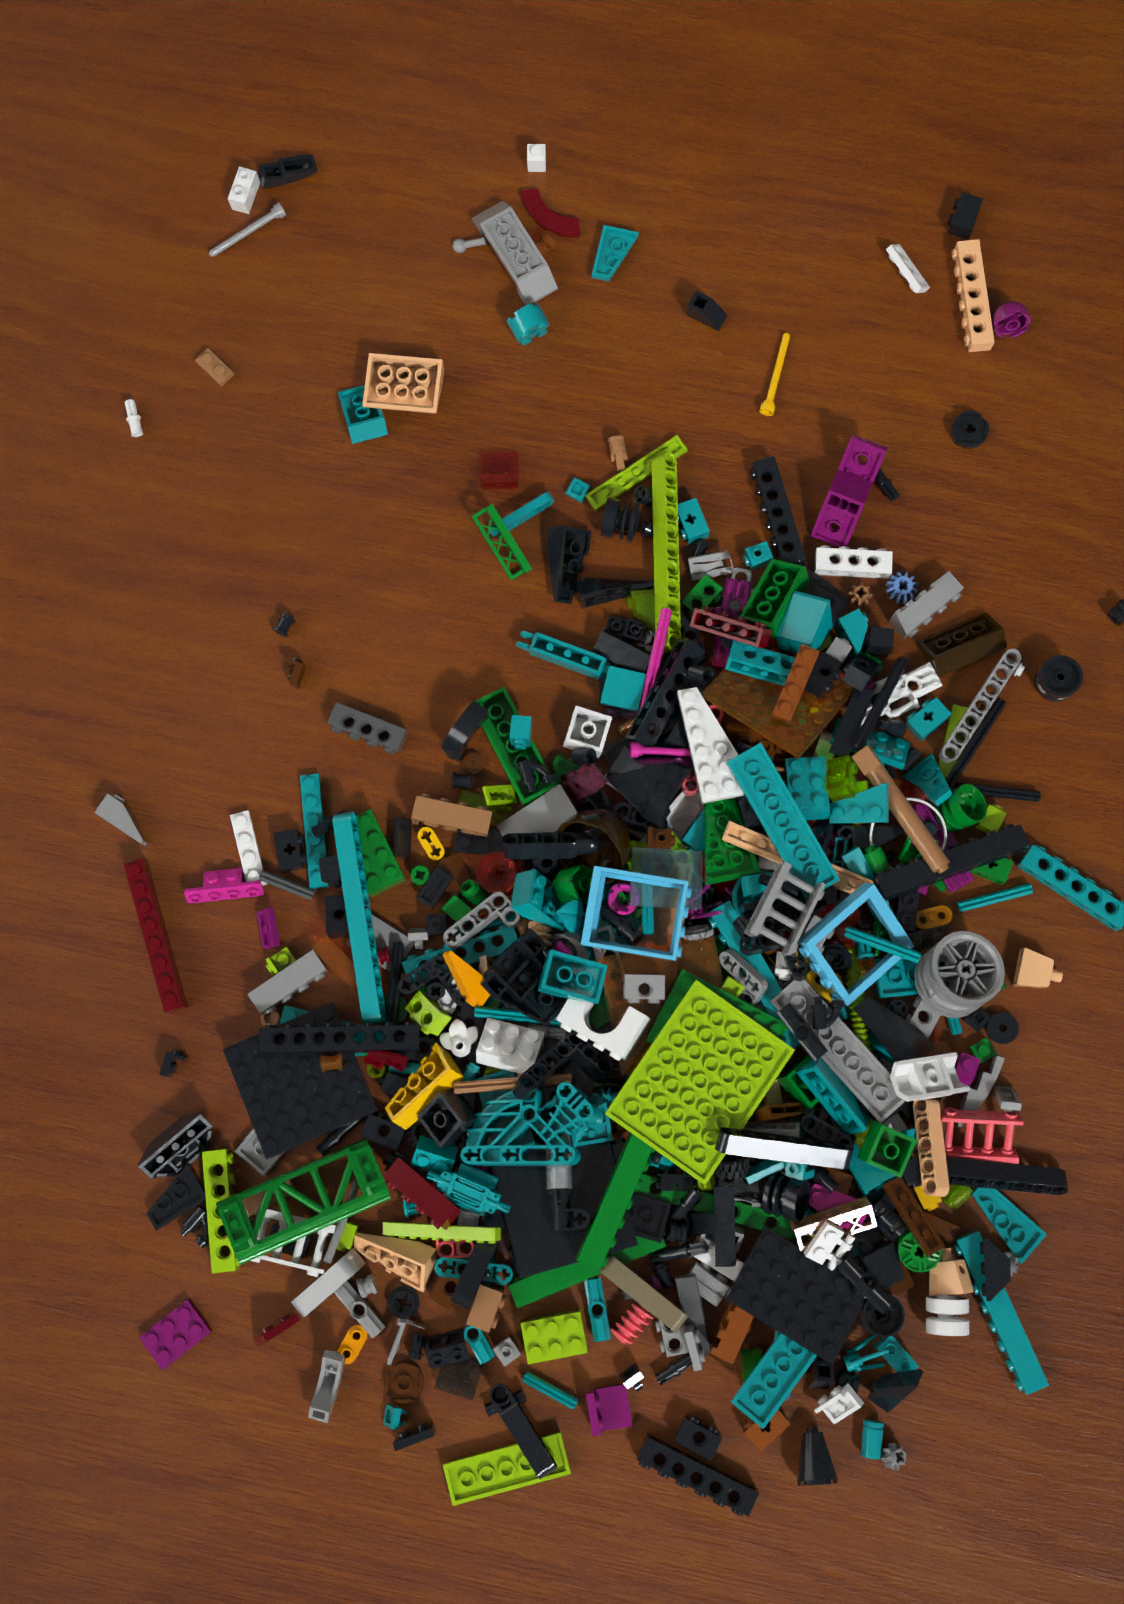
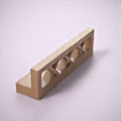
[790,1197,877,1251]

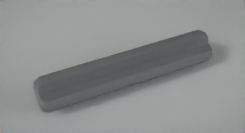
[259,870,314,900]

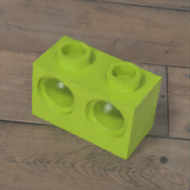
[405,990,452,1036]

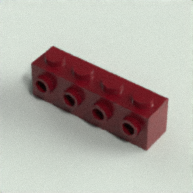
[690,606,772,648]
[383,1157,462,1230]

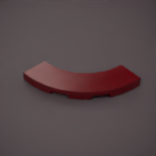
[520,188,581,238]

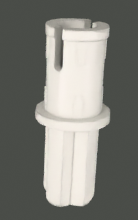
[125,399,143,437]

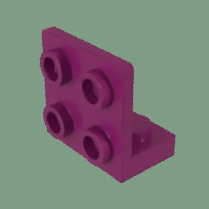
[586,1384,632,1436]

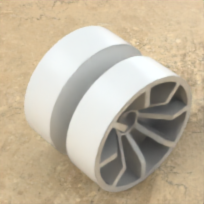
[926,1294,969,1336]

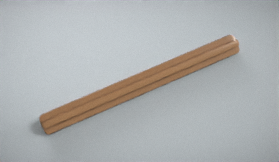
[453,1073,572,1094]

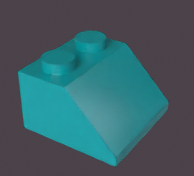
[834,609,868,659]
[410,1135,458,1175]

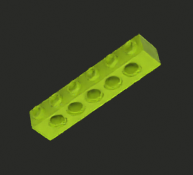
[202,1149,242,1274]

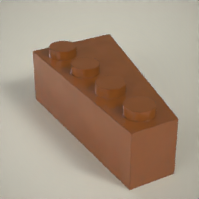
[710,1303,754,1365]

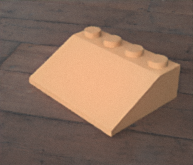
[362,353,444,414]

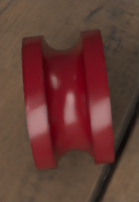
[377,945,391,965]

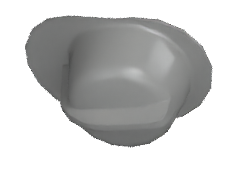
[551,930,589,960]

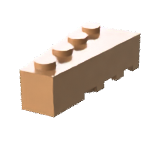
[411,794,492,837]

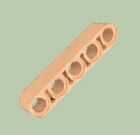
[913,1098,949,1197]

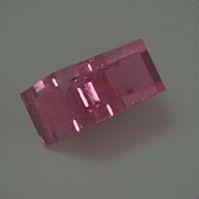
[561,763,608,801]

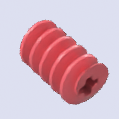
[610,1303,654,1345]

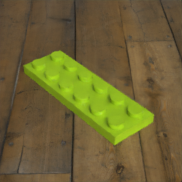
[443,1431,571,1506]

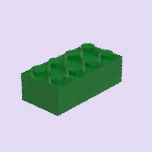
[740,559,810,640]
[356,809,406,897]

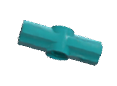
[584,1277,611,1342]

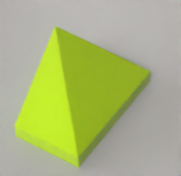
[482,785,517,806]

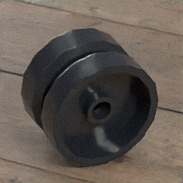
[1034,655,1083,702]

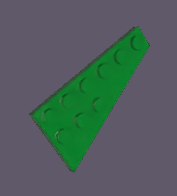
[704,798,760,885]

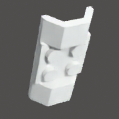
[890,1052,970,1102]

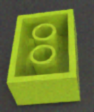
[521,1309,588,1364]

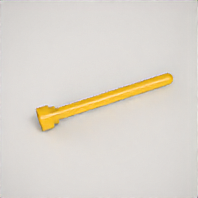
[759,333,790,416]

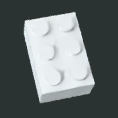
[476,1018,545,1074]

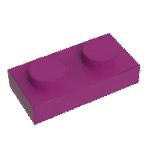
[256,907,280,950]

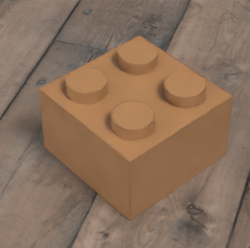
[466,1282,507,1333]

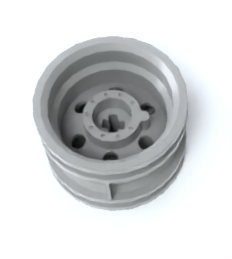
[914,931,1005,1018]

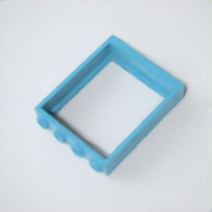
[581,866,692,961]
[797,883,914,1006]

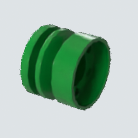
[934,784,987,833]
[896,1228,942,1273]

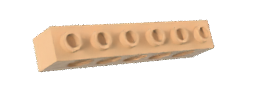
[952,239,995,352]

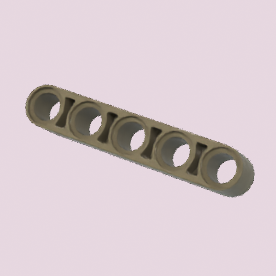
[600,1253,688,1333]

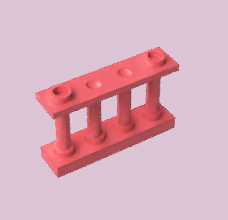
[940,1108,1023,1164]

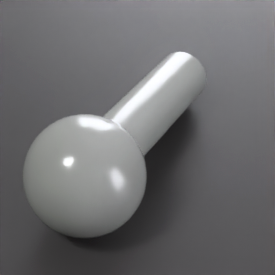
[452,237,486,253]

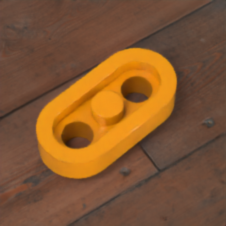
[916,905,952,930]
[337,1324,368,1364]

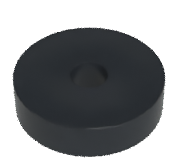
[986,1012,1019,1044]

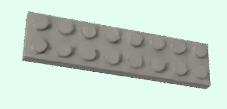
[770,980,905,1123]

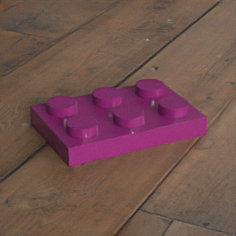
[139,1299,212,1370]

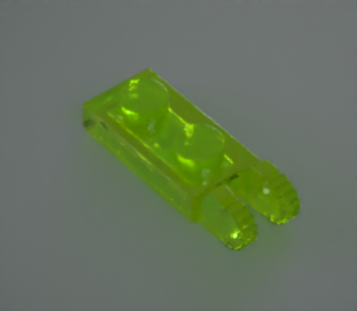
[457,790,512,822]

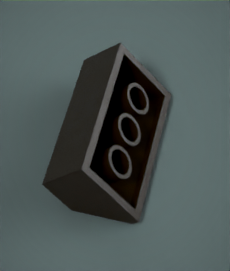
[918,612,1007,677]

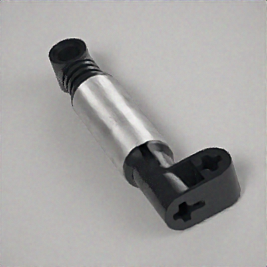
[545,1087,591,1232]

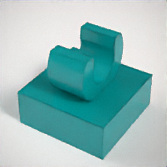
[383,1404,408,1429]

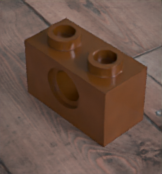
[428,1263,464,1310]

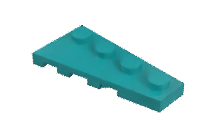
[971,1187,1047,1265]

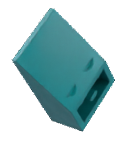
[510,869,565,931]

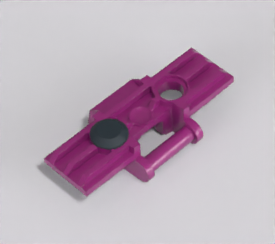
[709,578,753,668]
[910,800,975,893]

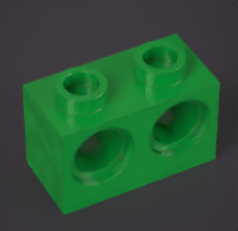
[681,574,723,616]

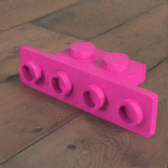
[184,868,264,904]

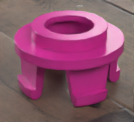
[607,882,640,915]

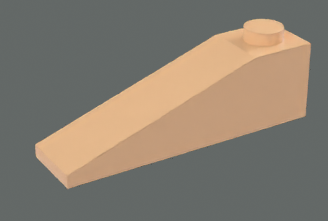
[354,1233,436,1292]

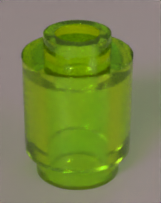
[943,1185,973,1210]

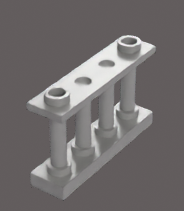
[744,861,826,956]

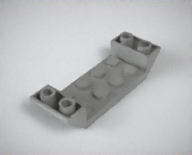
[471,201,558,305]

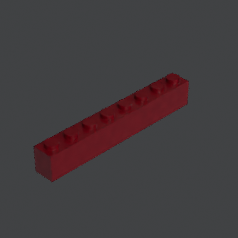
[124,858,188,1013]

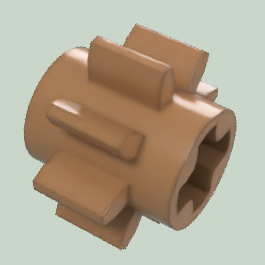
[848,582,872,608]

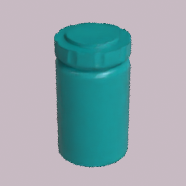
[860,1419,884,1459]

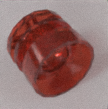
[476,852,521,896]

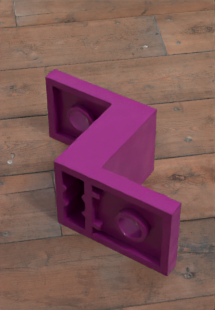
[811,434,888,547]

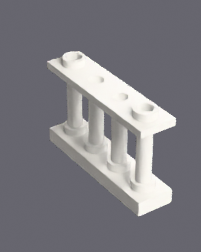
[250,1207,336,1277]

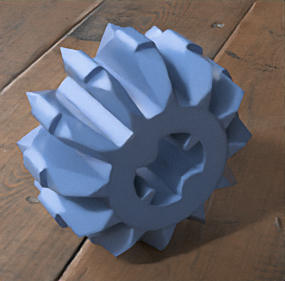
[886,572,918,604]

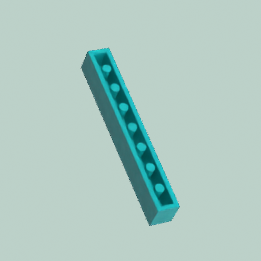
[707,901,801,1048]
[953,1230,1049,1395]

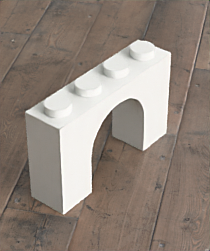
[556,999,651,1061]

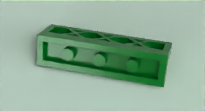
[471,504,532,581]

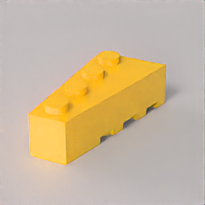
[385,1043,464,1130]

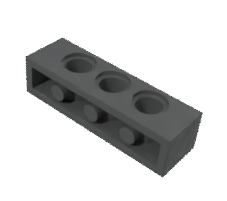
[327,702,408,755]

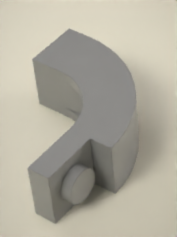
[308,1350,345,1423]

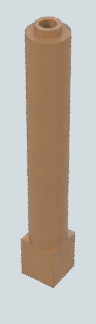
[852,745,950,874]

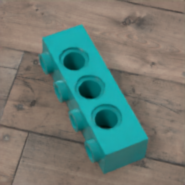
[725,640,795,686]

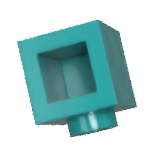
[742,541,773,571]

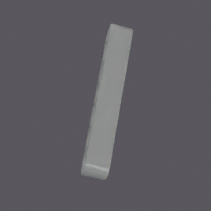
[939,649,1021,763]

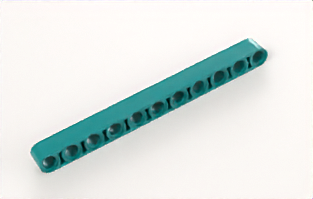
[333,812,386,1024]

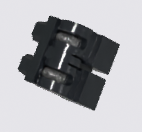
[865,1193,924,1242]

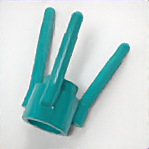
[843,1335,889,1373]

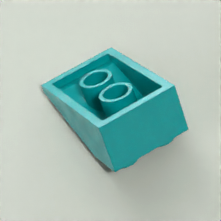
[338,385,388,444]
[537,949,608,1004]

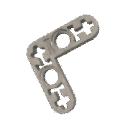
[719,949,768,1007]

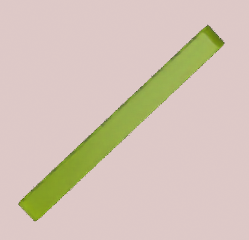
[652,452,681,654]

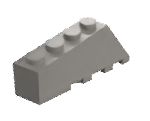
[888,571,964,639]

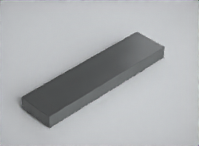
[675,1274,711,1354]

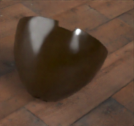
[557,809,631,883]

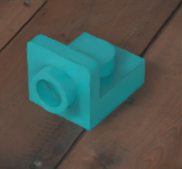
[784,1162,815,1181]

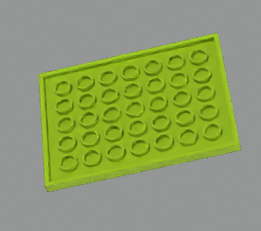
[604,980,795,1185]

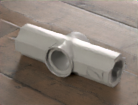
[334,1280,386,1339]

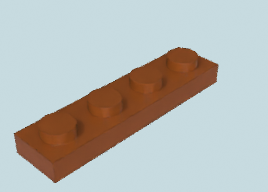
[771,644,820,723]

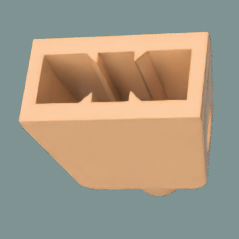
[1013,948,1063,988]
[929,1248,974,1296]

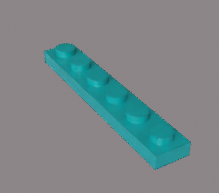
[300,773,330,889]

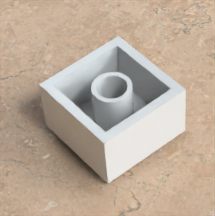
[563,706,612,758]

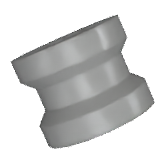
[356,1274,378,1298]

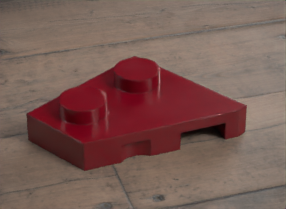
[254,1313,301,1347]

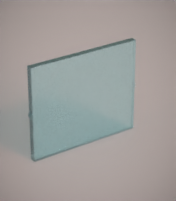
[630,847,704,910]

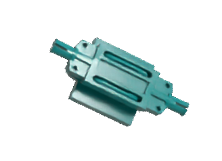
[427,1162,511,1217]

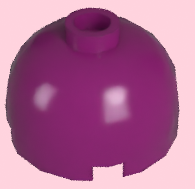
[992,301,1031,338]

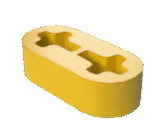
[418,827,445,861]

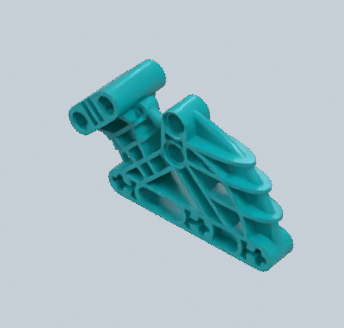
[461,1082,604,1166]

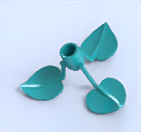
[556,881,615,961]

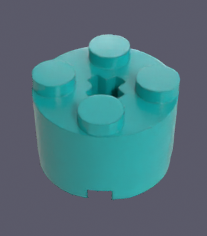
[507,303,550,346]

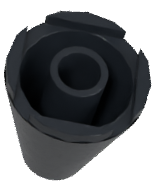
[797,1428,838,1486]

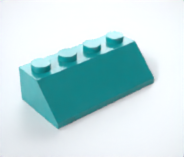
[796,1057,871,1135]

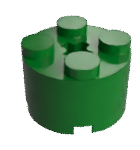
[552,865,593,905]

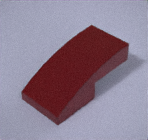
[363,1051,409,1071]

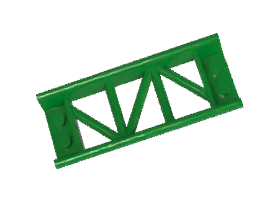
[216,1139,391,1265]

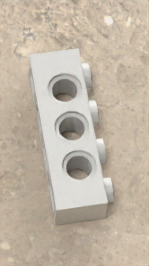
[814,545,893,579]

